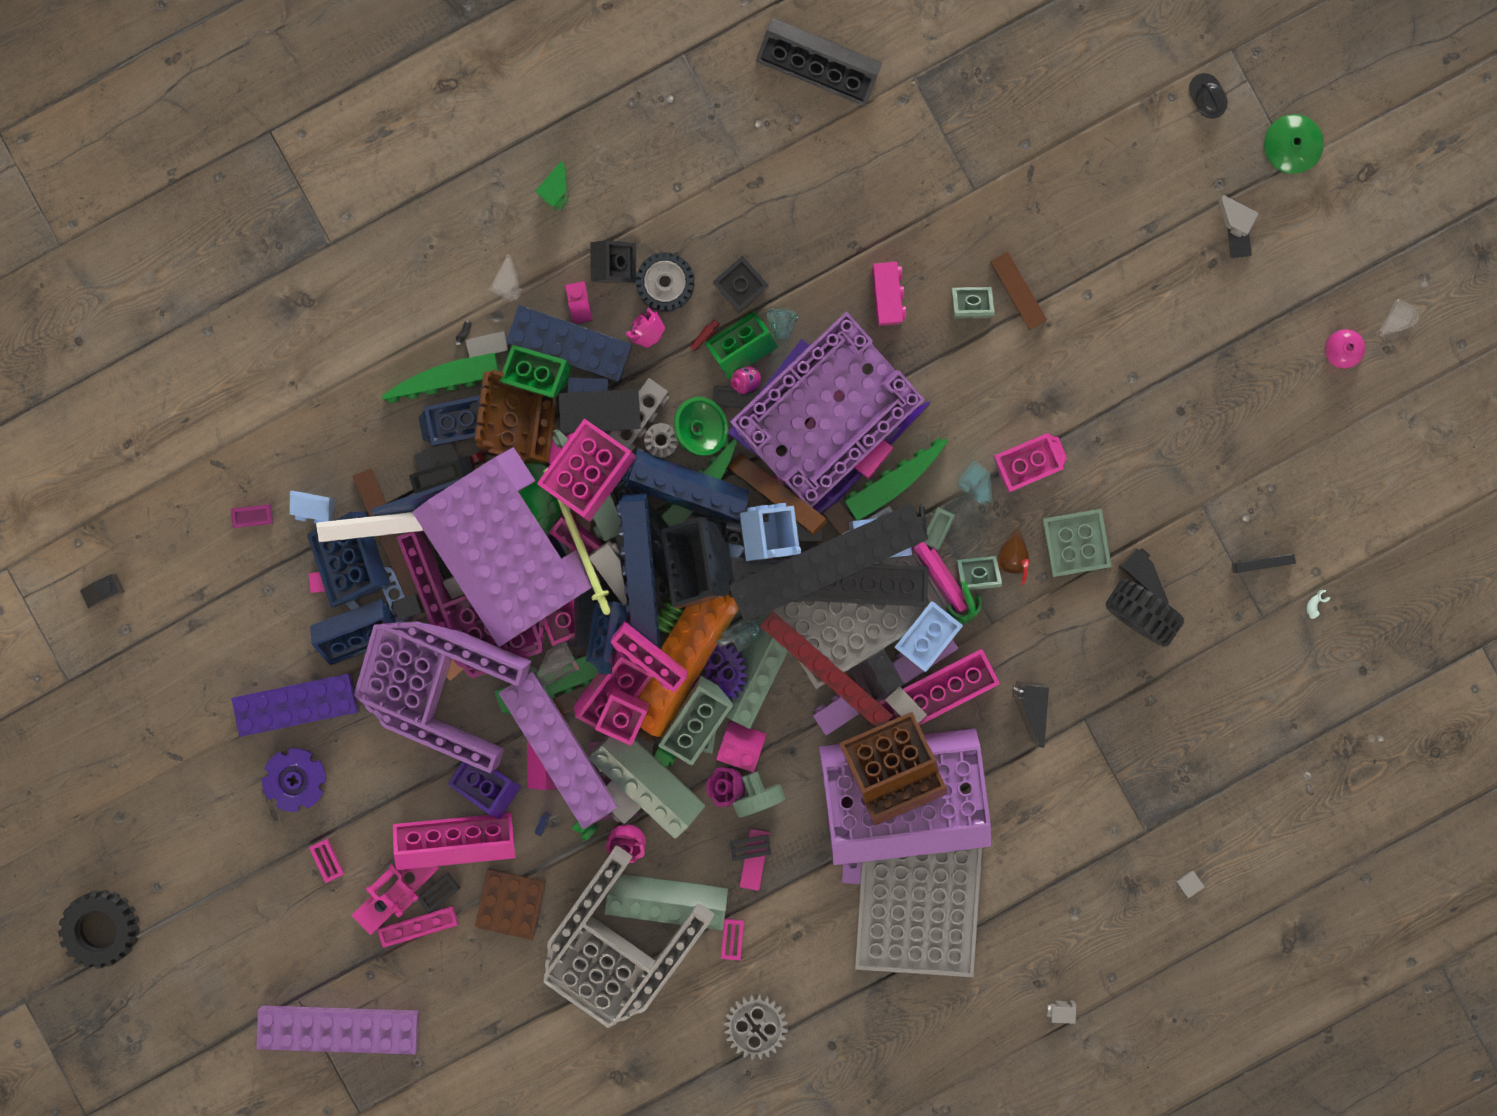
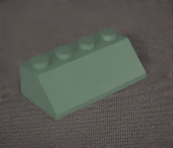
[658,676,733,765]

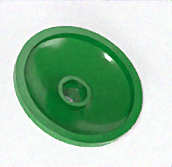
[1264,114,1324,174]
[673,397,728,456]

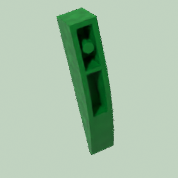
[382,353,499,403]
[844,437,948,521]
[659,439,738,527]

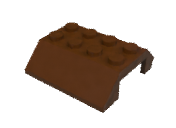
[474,370,557,464]

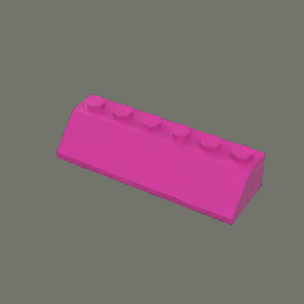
[878,649,1000,725]
[393,813,515,870]

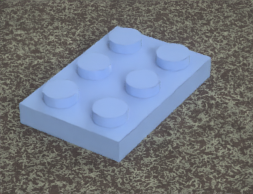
[894,601,963,673]

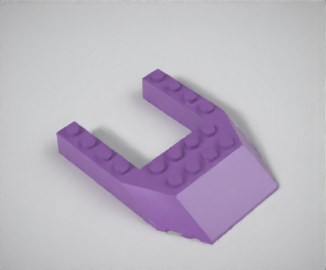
[354,622,532,774]

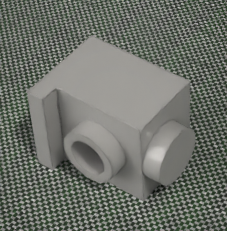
[1046,1000,1076,1024]

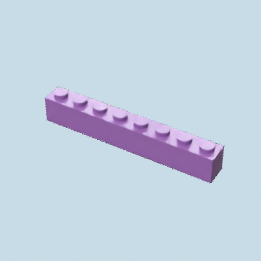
[813,639,959,735]

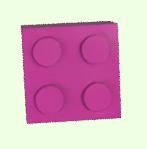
[595,688,650,746]

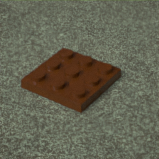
[475,869,546,940]

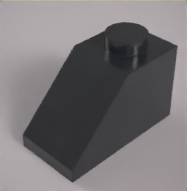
[80,574,125,608]

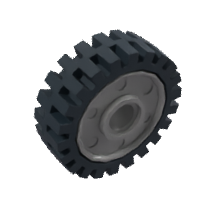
[636,252,695,312]

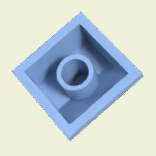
[290,491,336,523]

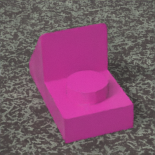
[565,281,593,324]

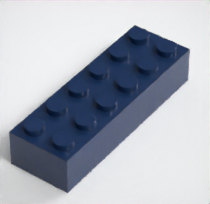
[506,305,632,383]

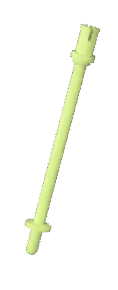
[543,468,610,615]

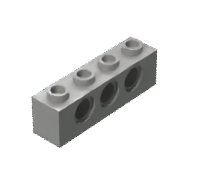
[609,378,670,452]

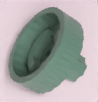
[733,771,786,818]

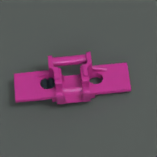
[351,863,439,935]

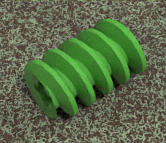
[658,597,686,634]

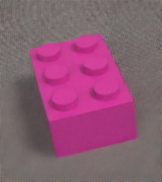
[872,262,906,327]

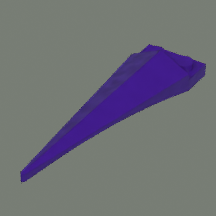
[813,401,930,515]

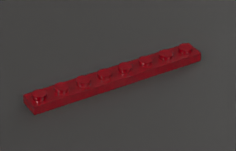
[759,611,892,727]

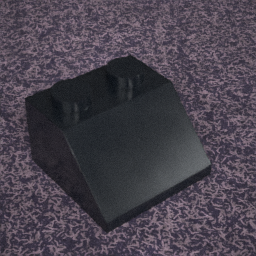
[590,240,636,283]
[849,649,904,700]

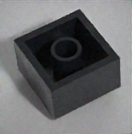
[713,256,769,313]

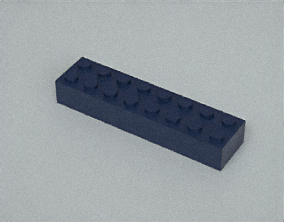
[617,493,661,650]

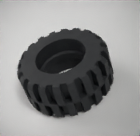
[1106,579,1184,647]
[58,890,140,969]

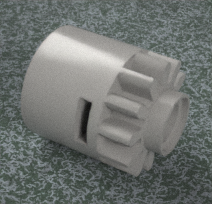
[644,423,679,458]

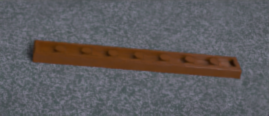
[352,468,427,621]

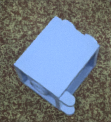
[740,503,801,561]

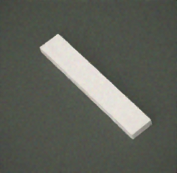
[316,512,423,542]

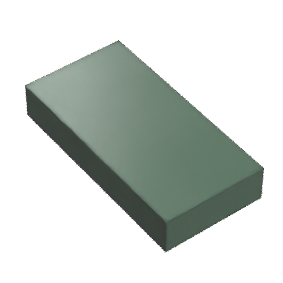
[924,507,955,551]

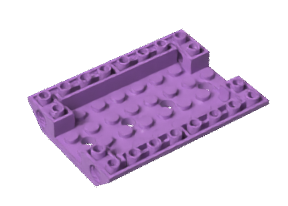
[730,312,925,507]
[819,728,991,865]

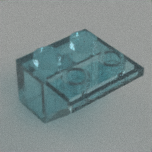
[956,460,993,505]

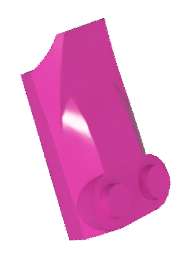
[993,433,1067,492]

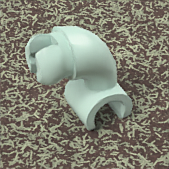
[1306,590,1330,619]

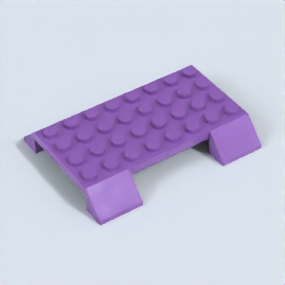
[412,447,600,647]

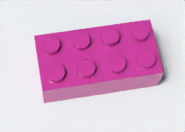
[574,649,652,728]

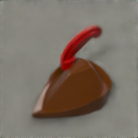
[997,529,1030,586]

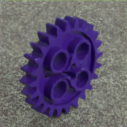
[692,641,749,702]

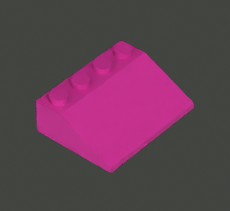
[537,419,637,522]

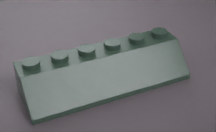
[726,612,788,729]
[589,736,706,839]
[605,874,728,930]

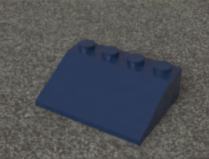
[307,512,390,608]

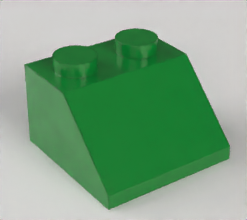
[535,161,569,211]

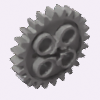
[724,994,788,1060]

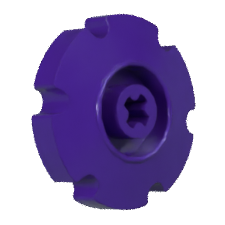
[262,748,327,812]

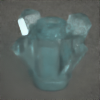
[766,308,799,339]

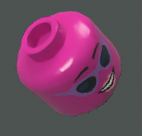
[731,366,761,394]

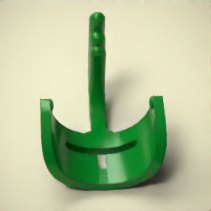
[946,581,982,624]

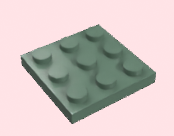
[1042,509,1112,577]

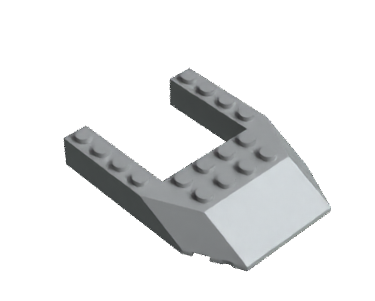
[543,845,714,1028]

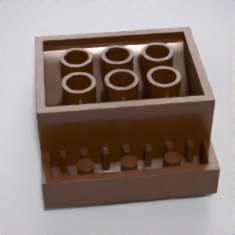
[839,712,948,826]

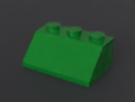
[705,311,778,379]
[499,345,573,398]

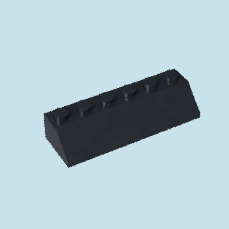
[756,18,882,106]

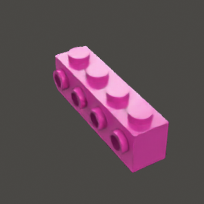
[611,622,688,692]

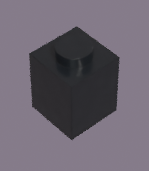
[391,594,423,620]

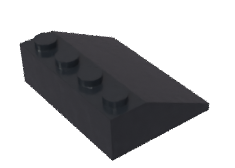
[1012,681,1049,748]

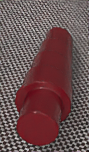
[690,319,720,351]

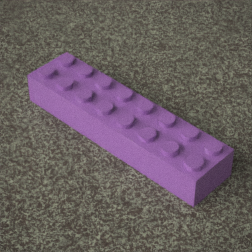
[499,672,619,829]
[257,1006,420,1054]

